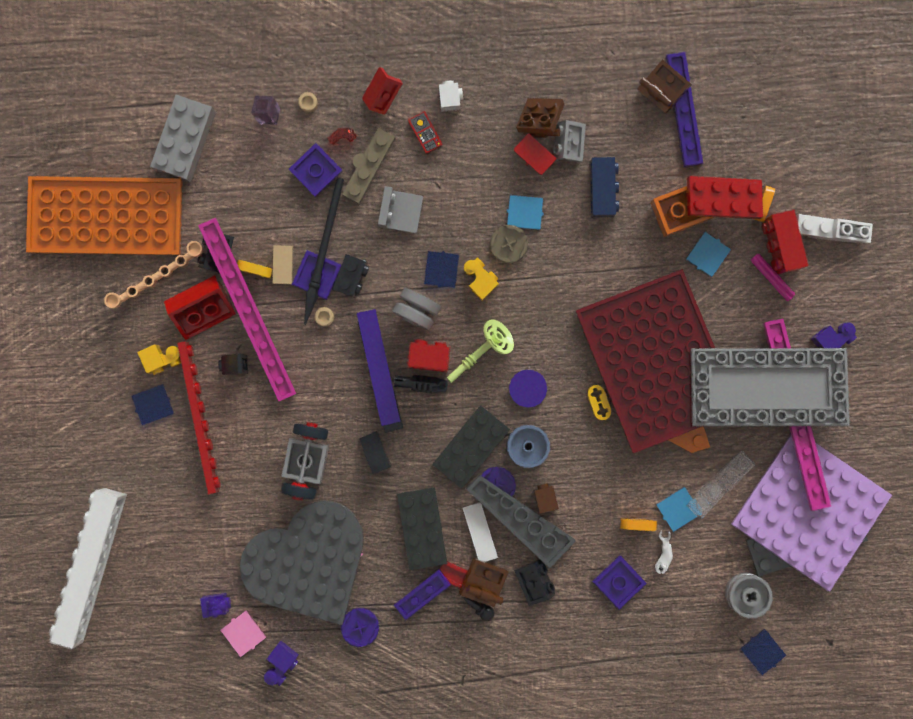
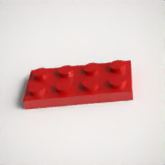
[687,176,763,219]

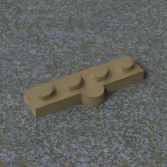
[342,128,395,204]

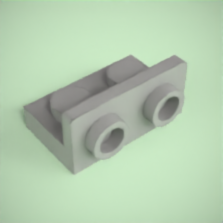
[553,120,586,163]

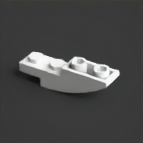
[796,214,873,243]

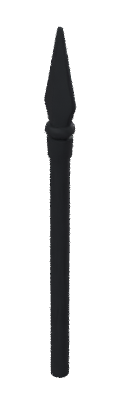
[304,178,344,325]

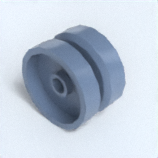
[507,425,550,468]

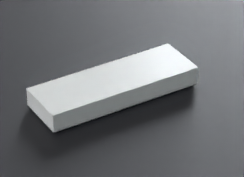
[463,502,498,562]

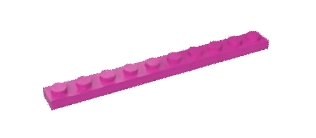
[198,218,296,401]
[763,319,832,511]

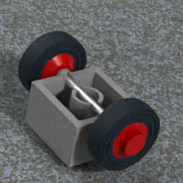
[281,422,329,501]

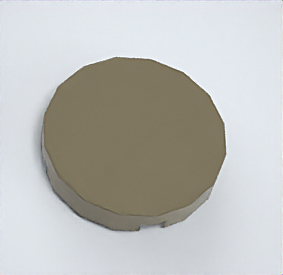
[490,225,528,263]

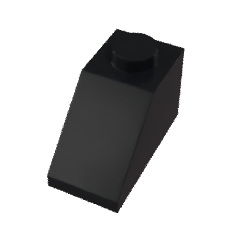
[218,353,248,375]
[359,431,392,474]

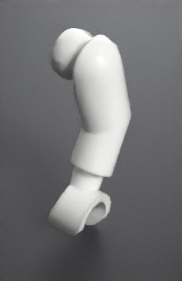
[655,530,673,574]

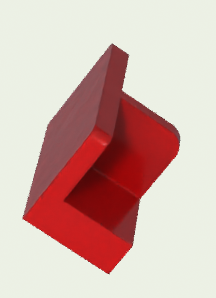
[362,67,403,115]
[514,133,557,175]

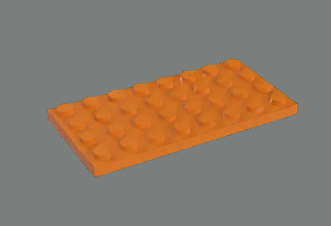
[26,176,182,255]

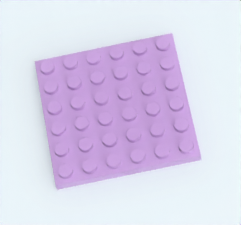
[731,434,892,591]

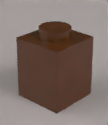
[534,483,559,513]

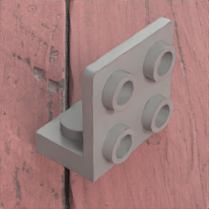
[378,186,423,233]

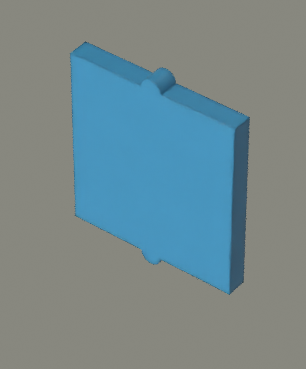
[507,195,544,230]
[686,232,731,277]
[656,487,701,532]

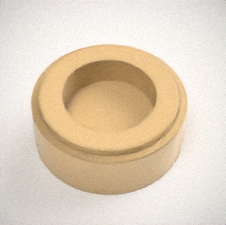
[298,92,318,113]
[315,307,334,327]

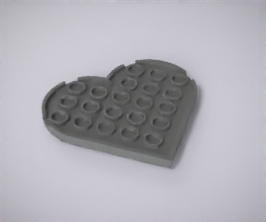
[240,501,364,625]

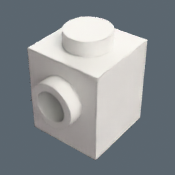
[439,81,463,111]

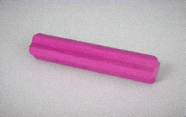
[751,254,795,301]

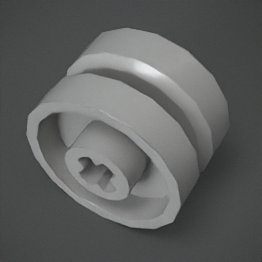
[392,287,442,331]
[725,572,772,618]

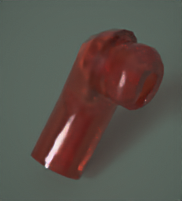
[327,128,356,145]

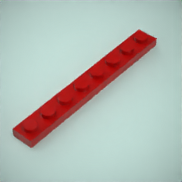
[177,341,221,494]

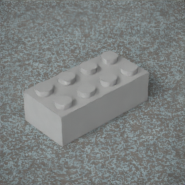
[150,95,216,183]

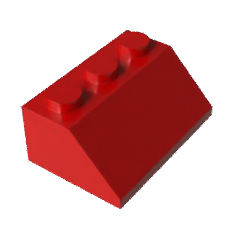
[164,275,236,340]

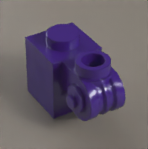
[811,323,857,348]
[200,593,231,618]
[264,641,299,686]

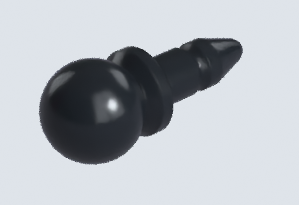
[464,597,495,621]

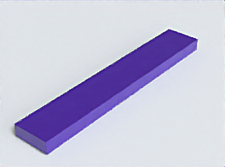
[666,52,703,168]
[357,309,400,426]

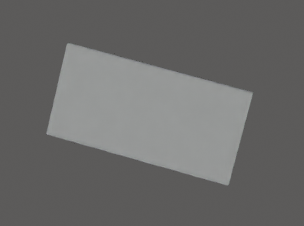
[690,348,850,426]

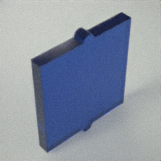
[424,251,459,288]
[131,384,174,426]
[740,629,787,675]

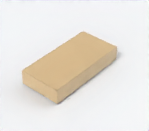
[273,245,293,284]

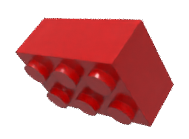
[762,210,809,275]
[408,340,450,372]

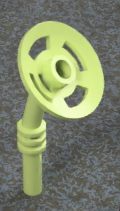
[447,320,514,383]

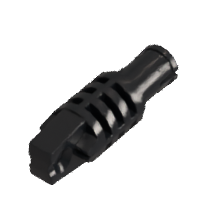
[394,375,448,394]

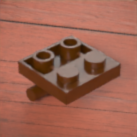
[637,59,692,114]
[516,98,565,138]
[458,558,509,607]

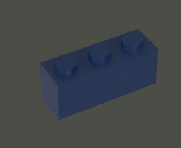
[590,157,619,217]

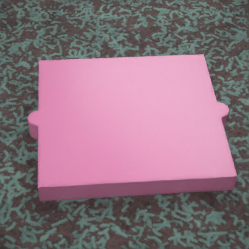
[221,611,266,657]

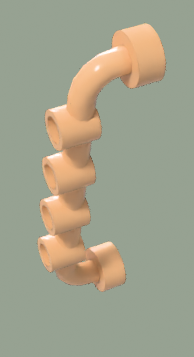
[104,241,203,309]

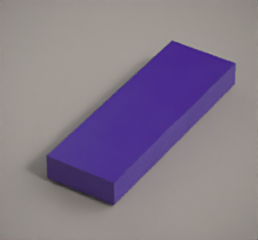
[394,570,451,620]

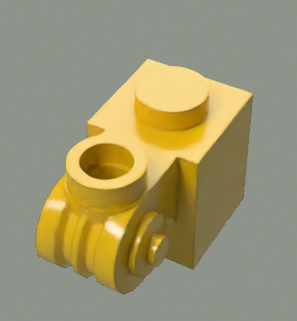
[464,257,499,301]
[137,344,181,375]

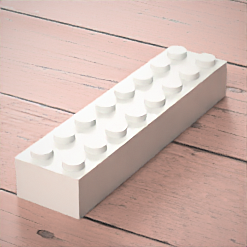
[49,488,127,649]

